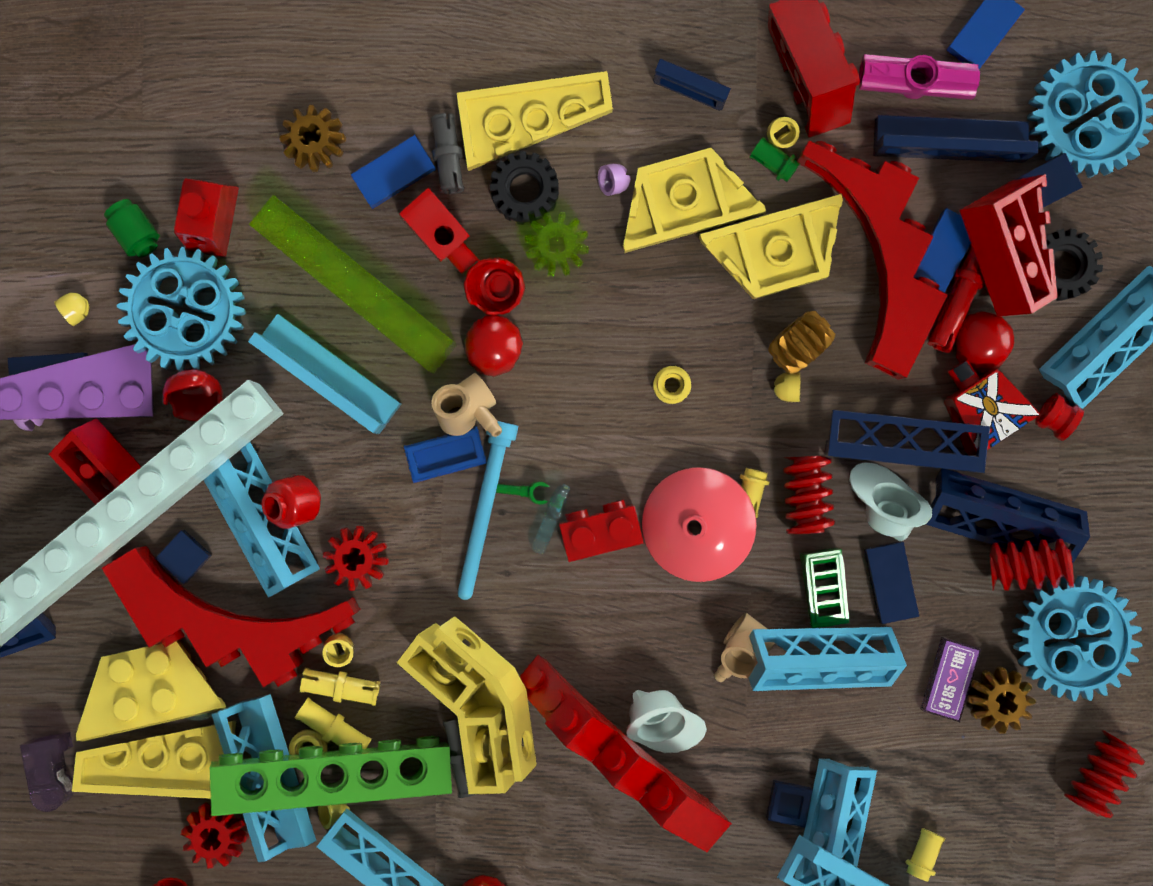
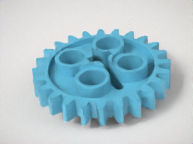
[1027,51,1153,178]
[117,247,246,371]
[1012,576,1142,701]

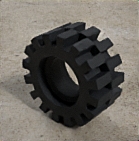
[490,151,559,225]
[1046,229,1103,301]

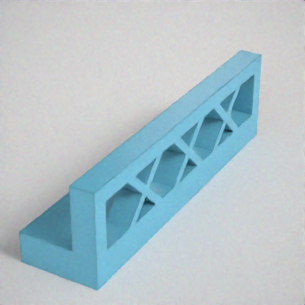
[1039,266,1153,409]
[248,314,401,434]
[204,442,320,598]
[749,627,907,691]
[211,694,317,862]
[795,759,877,886]
[316,808,444,886]
[777,835,890,886]

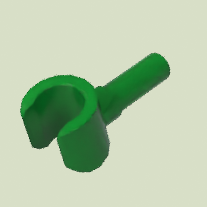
[496,481,550,505]

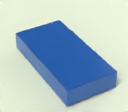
[946,0,1025,69]
[351,135,436,209]
[913,208,971,293]
[404,427,487,483]

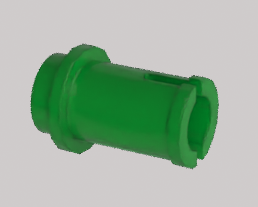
[749,137,800,182]

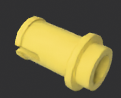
[739,468,770,518]
[906,828,946,882]

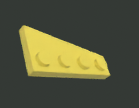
[457,71,613,171]
[72,721,236,799]

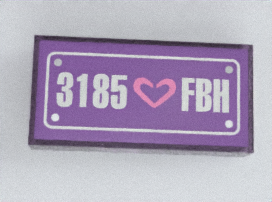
[920,637,982,722]

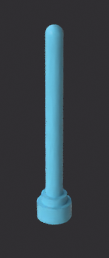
[458,421,519,600]

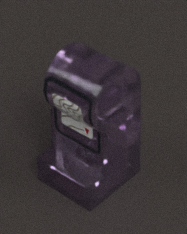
[20,732,74,812]

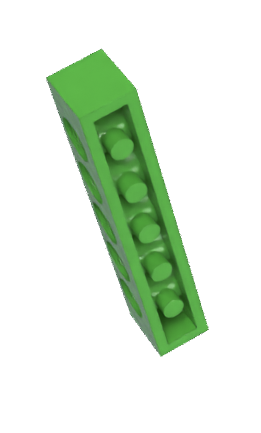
[210,736,452,816]

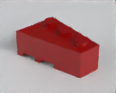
[768,0,860,138]
[959,174,1057,317]

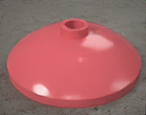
[642,467,757,582]

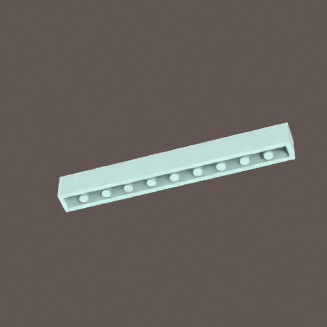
[0,380,284,647]

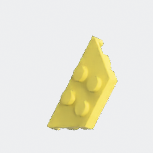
[623,148,766,253]
[699,194,843,299]
[76,641,226,741]

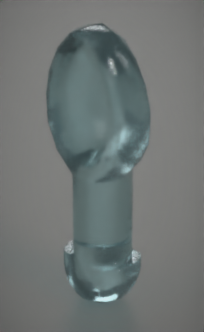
[532,484,570,554]

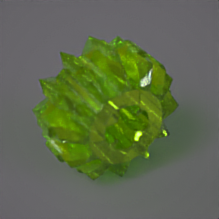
[525,212,589,277]

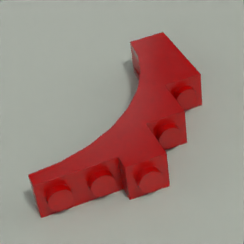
[797,140,948,380]
[102,546,361,687]
[519,655,732,853]

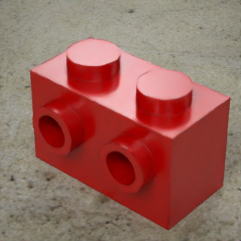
[48,418,141,505]
[559,500,644,562]

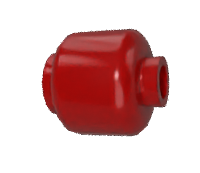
[262,475,321,529]

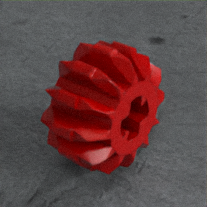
[323,525,389,591]
[180,802,249,869]

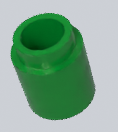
[104,199,160,258]

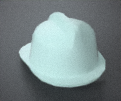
[849,462,932,541]
[626,690,707,753]

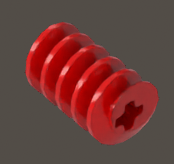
[782,456,835,534]
[990,539,1074,591]
[1064,730,1145,818]

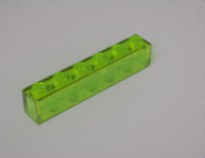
[249,195,457,374]

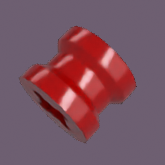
[1035,393,1084,441]

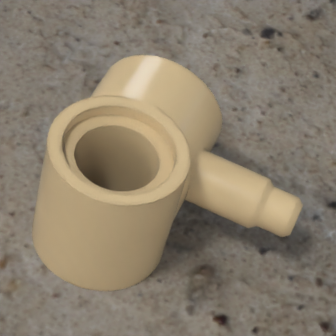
[431,373,502,437]
[714,613,775,682]

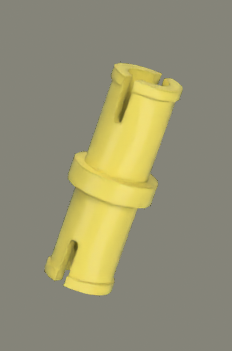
[300,668,381,706]
[294,697,372,749]

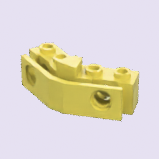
[397,616,537,794]

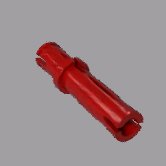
[928,244,985,353]

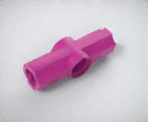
[859,54,980,100]

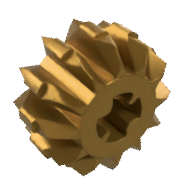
[280,105,346,172]
[768,311,835,374]
[967,667,1036,734]

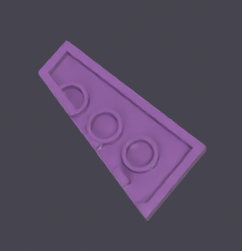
[0,344,153,420]

